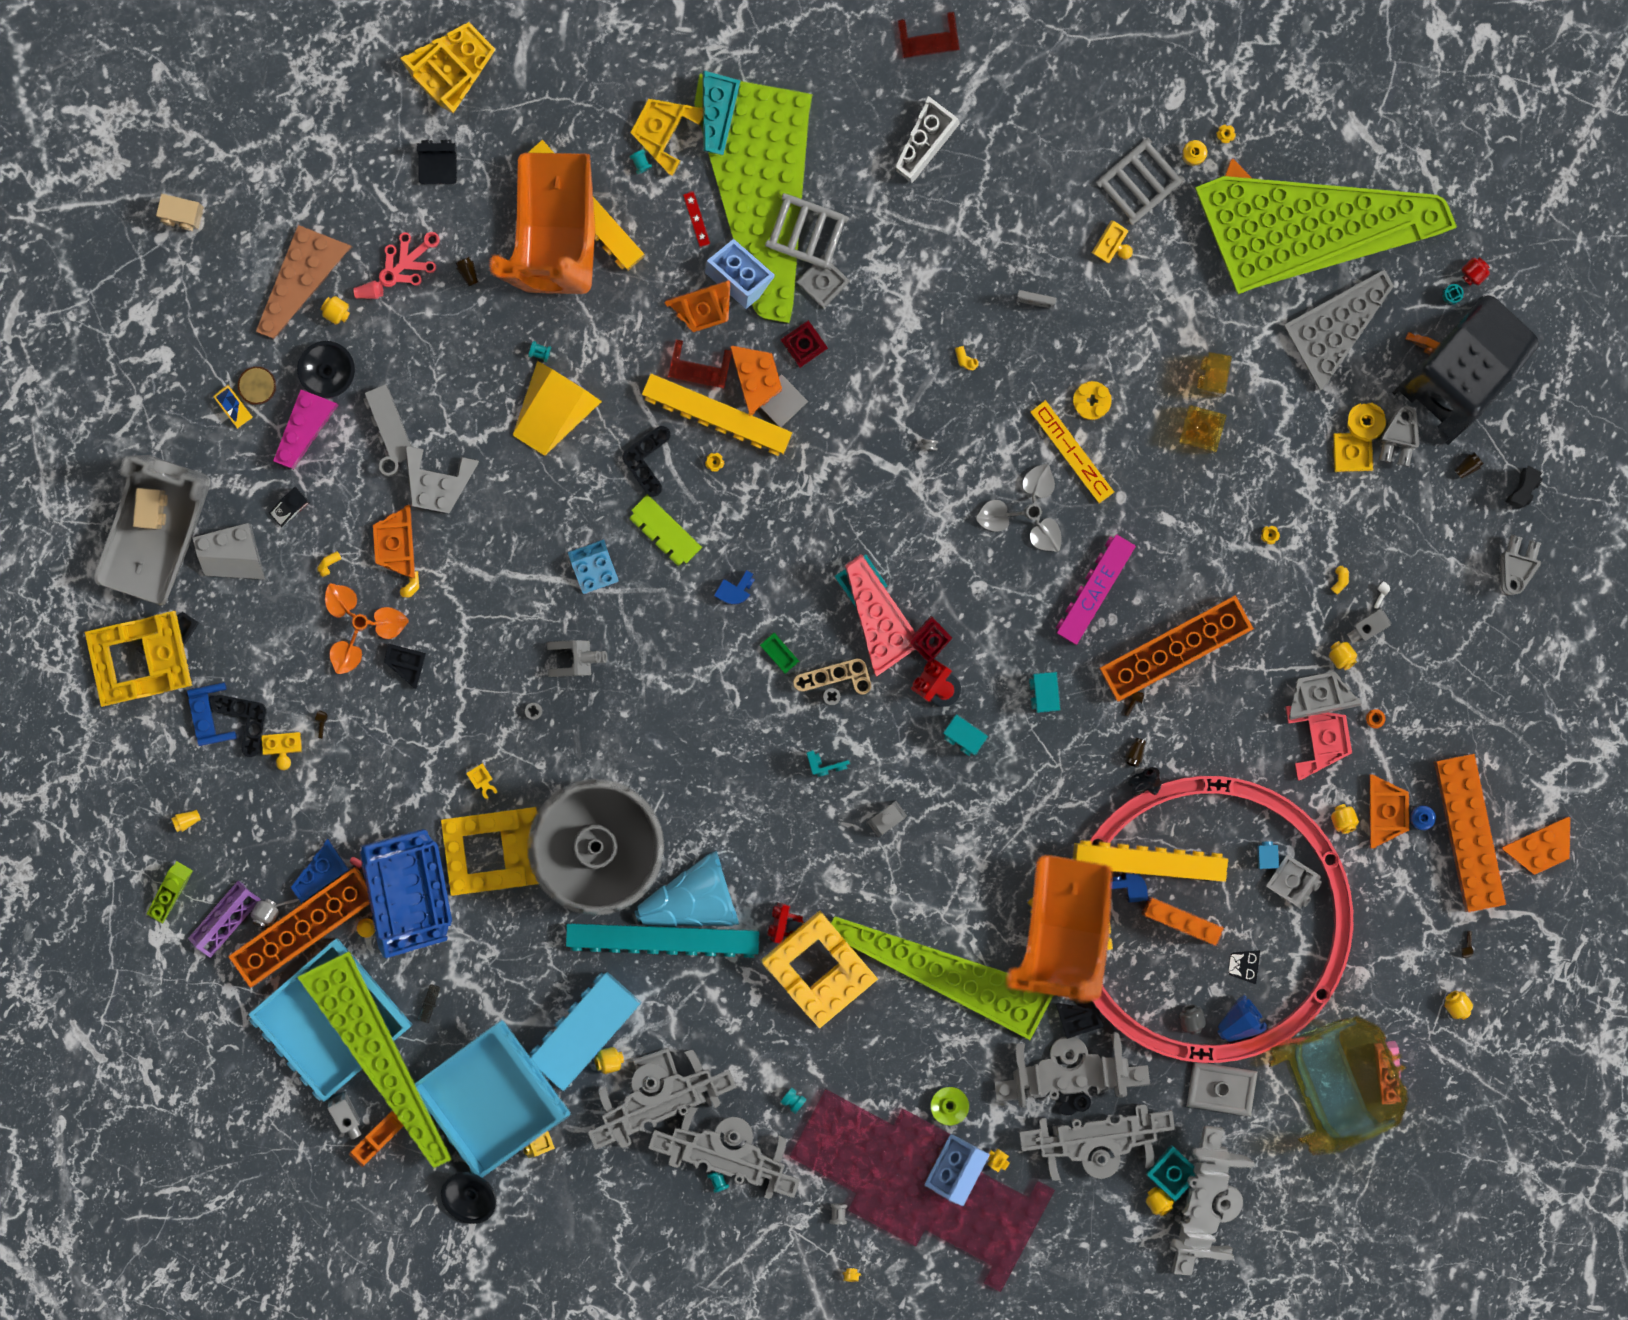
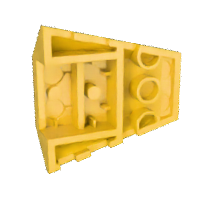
[400,22,496,113]
[513,361,602,456]

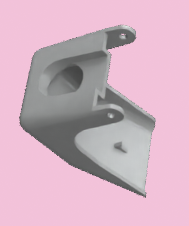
[94,455,210,605]

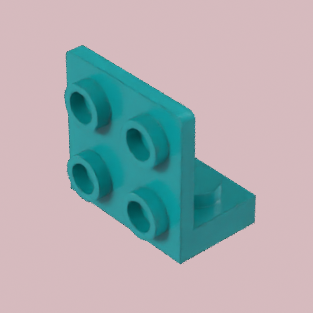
[807,750,850,777]

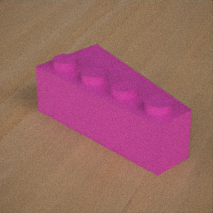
[273,390,339,469]

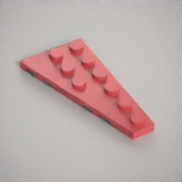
[845,555,915,677]

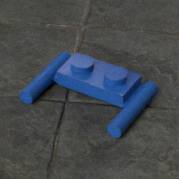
[187,682,237,746]

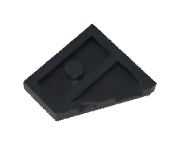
[384,644,426,689]
[1055,1003,1103,1039]

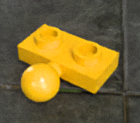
[1092,220,1133,263]
[262,732,302,770]

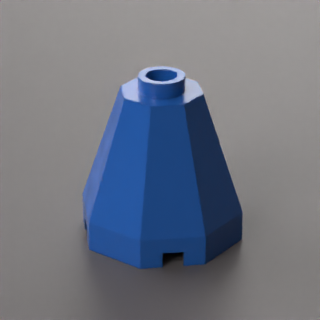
[1217,995,1267,1042]

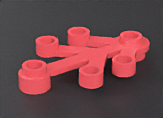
[379,232,440,287]

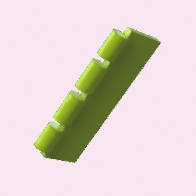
[629,494,702,567]

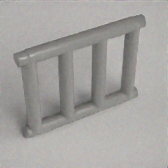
[1096,138,1185,225]
[765,193,849,270]

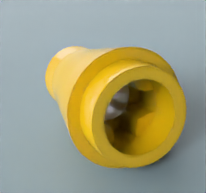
[171,810,201,832]

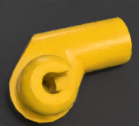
[955,346,979,370]
[317,551,341,577]
[400,571,419,598]

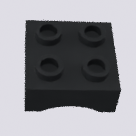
[1505,465,1543,509]

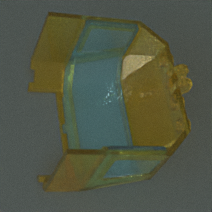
[1269,1016,1409,1156]

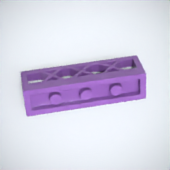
[188,881,261,958]

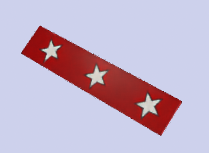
[683,191,710,247]

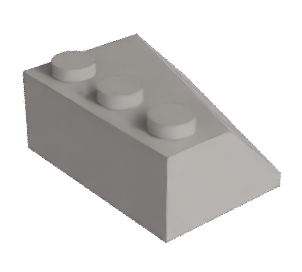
[193,523,265,580]

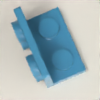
[568,540,619,594]

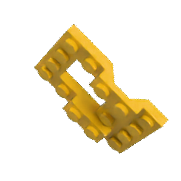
[85,611,192,707]
[441,807,539,896]
[761,911,878,1029]

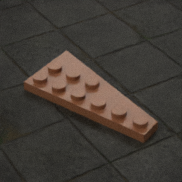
[256,225,352,339]

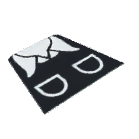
[1229,950,1260,984]

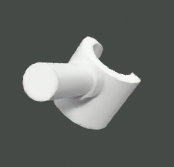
[1374,582,1390,609]

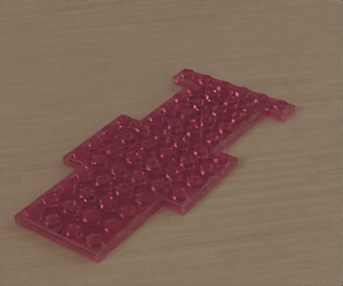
[789,1089,1055,1292]

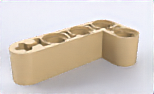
[793,659,871,695]

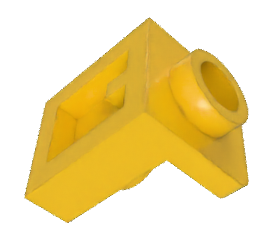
[522,1131,555,1158]

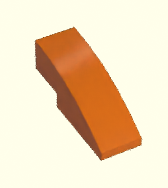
[349,1111,404,1167]

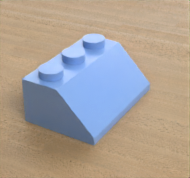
[705,239,775,309]
[924,1134,990,1206]

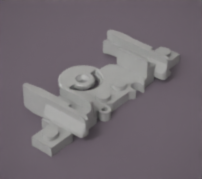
[995,1033,1150,1108]
[588,1050,737,1150]
[1019,1104,1175,1180]
[648,1106,800,1199]
[1170,1126,1255,1276]

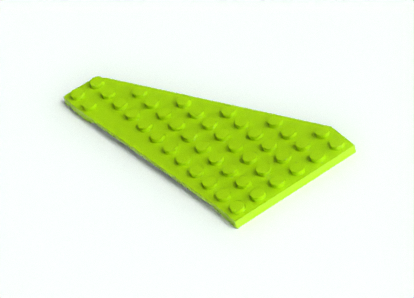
[694,74,813,324]
[1195,176,1457,295]

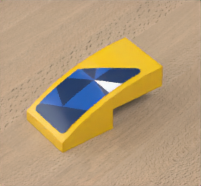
[213,385,253,429]

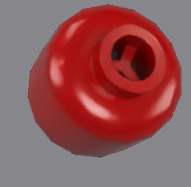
[1461,257,1490,286]

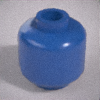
[1409,805,1436,830]

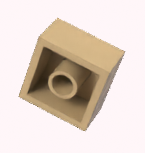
[156,193,204,231]
[133,488,168,529]

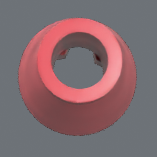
[354,280,383,299]

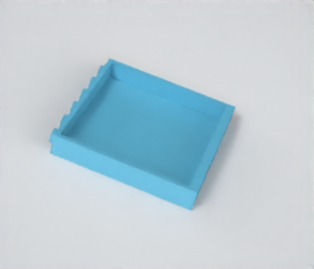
[248,938,413,1102]
[415,1020,571,1177]

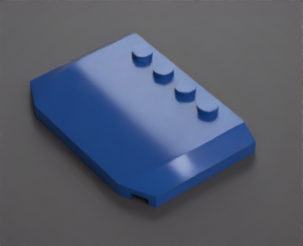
[360,829,452,958]

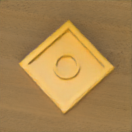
[1333,433,1373,472]

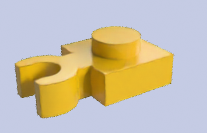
[466,763,497,799]

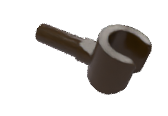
[1124,692,1144,716]
[315,710,328,739]
[1461,931,1473,958]

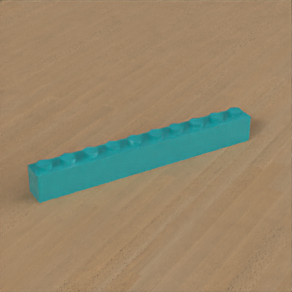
[566,923,760,958]

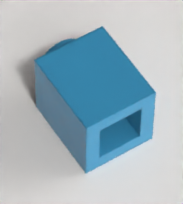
[1257,841,1279,869]

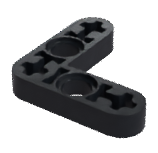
[622,426,671,497]
[211,695,267,757]

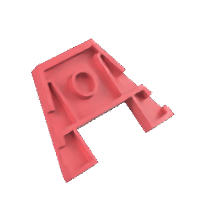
[1285,706,1352,780]

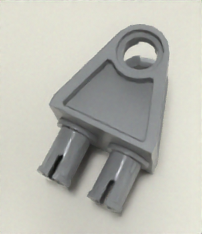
[1379,406,1419,467]
[1500,535,1541,595]
[547,640,607,677]

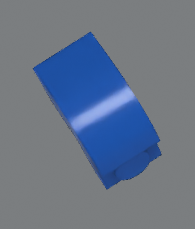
[714,570,755,605]
[1111,872,1148,903]

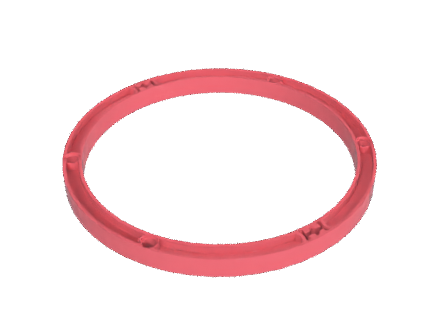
[1089,776,1353,1063]

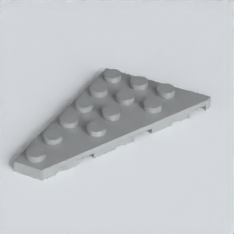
[1284,269,1394,390]

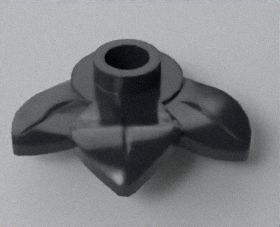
[1128,767,1162,796]
[1055,1092,1091,1115]

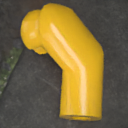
[1331,566,1349,595]

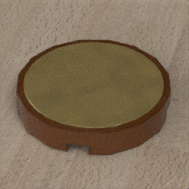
[238,367,276,405]

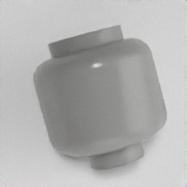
[250,899,279,929]

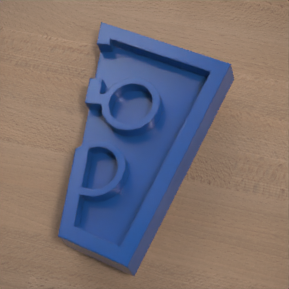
[291,839,350,904]

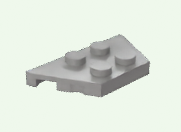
[1289,671,1362,720]

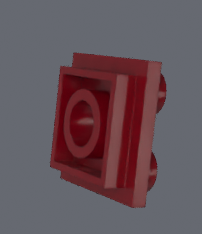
[781,320,828,368]
[908,616,952,662]

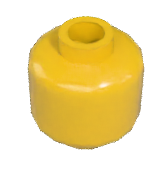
[1182,140,1208,166]
[320,296,350,325]
[1329,641,1357,670]
[1331,804,1359,834]
[1444,990,1473,1020]
[594,1047,624,1074]
[1145,1186,1174,1216]

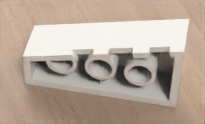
[896,96,960,183]

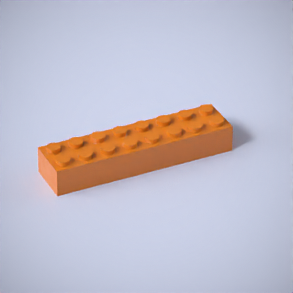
[1099,595,1254,702]
[1434,754,1506,913]
[228,867,370,988]

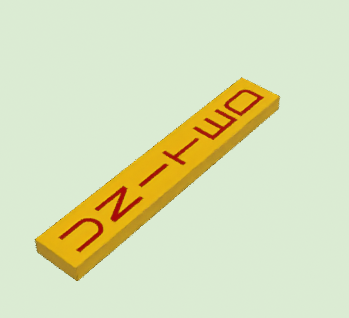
[1030,400,1114,503]

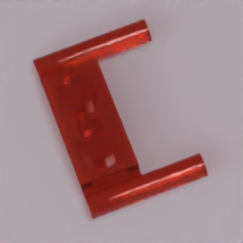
[898,12,960,59]
[668,339,732,389]

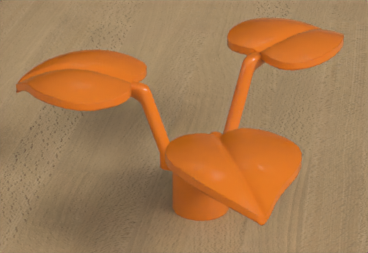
[325,583,409,674]

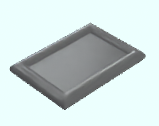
[1186,1062,1258,1117]

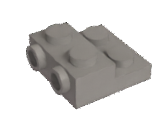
[1266,854,1322,909]

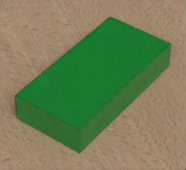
[760,633,799,674]

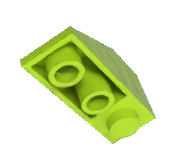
[147,861,193,924]

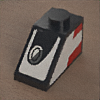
[269,487,310,527]

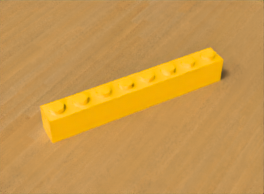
[528,140,645,271]
[642,374,793,456]
[1072,840,1228,882]

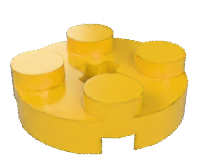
[1073,381,1112,420]
[1347,403,1386,442]

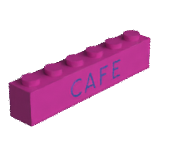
[1055,534,1136,645]

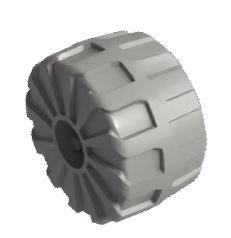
[528,779,664,915]

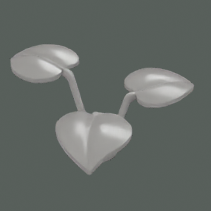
[976,464,1061,552]

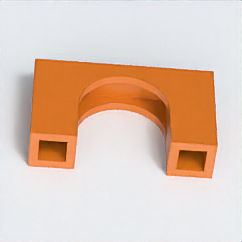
[1142,897,1224,945]

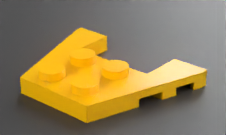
[630,99,703,176]

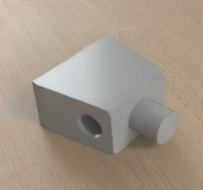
[1347,607,1391,643]
[867,801,907,837]
[328,1092,361,1139]

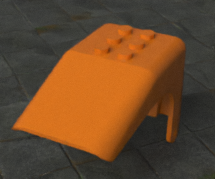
[490,153,595,294]
[1007,855,1112,1001]

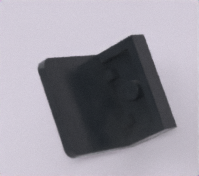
[417,140,457,184]

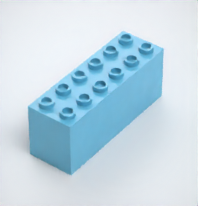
[529,972,642,1091]

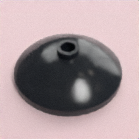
[297,341,355,398]
[441,1172,497,1224]

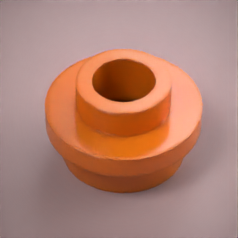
[1366,709,1385,728]

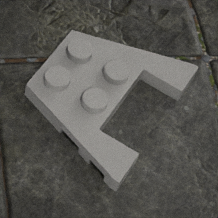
[405,445,479,513]

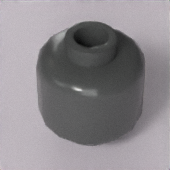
[1179,1005,1206,1035]

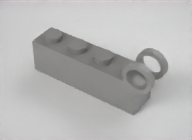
[364,385,412,477]

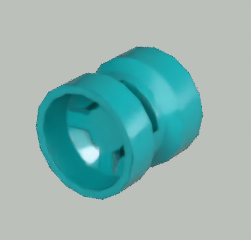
[1442,284,1464,305]
[780,1087,807,1114]

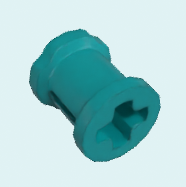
[629,149,652,174]
[528,341,552,363]
[707,1171,729,1193]

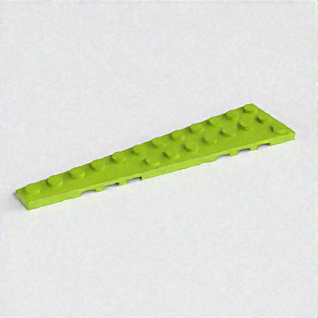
[831,916,1054,1040]
[297,951,451,1168]

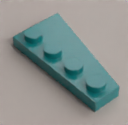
[703,71,741,155]

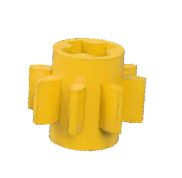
[987,1148,1010,1172]

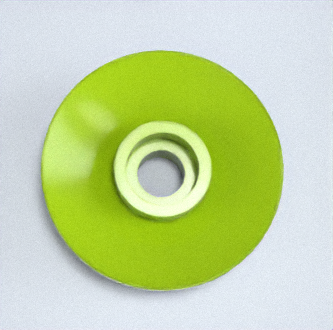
[931,1087,969,1126]

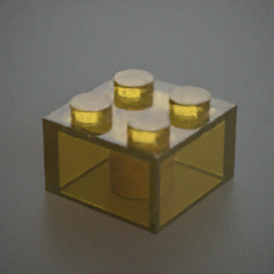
[1197,352,1232,397]
[1178,405,1227,454]

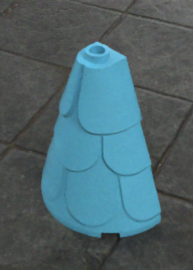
[635,851,739,927]

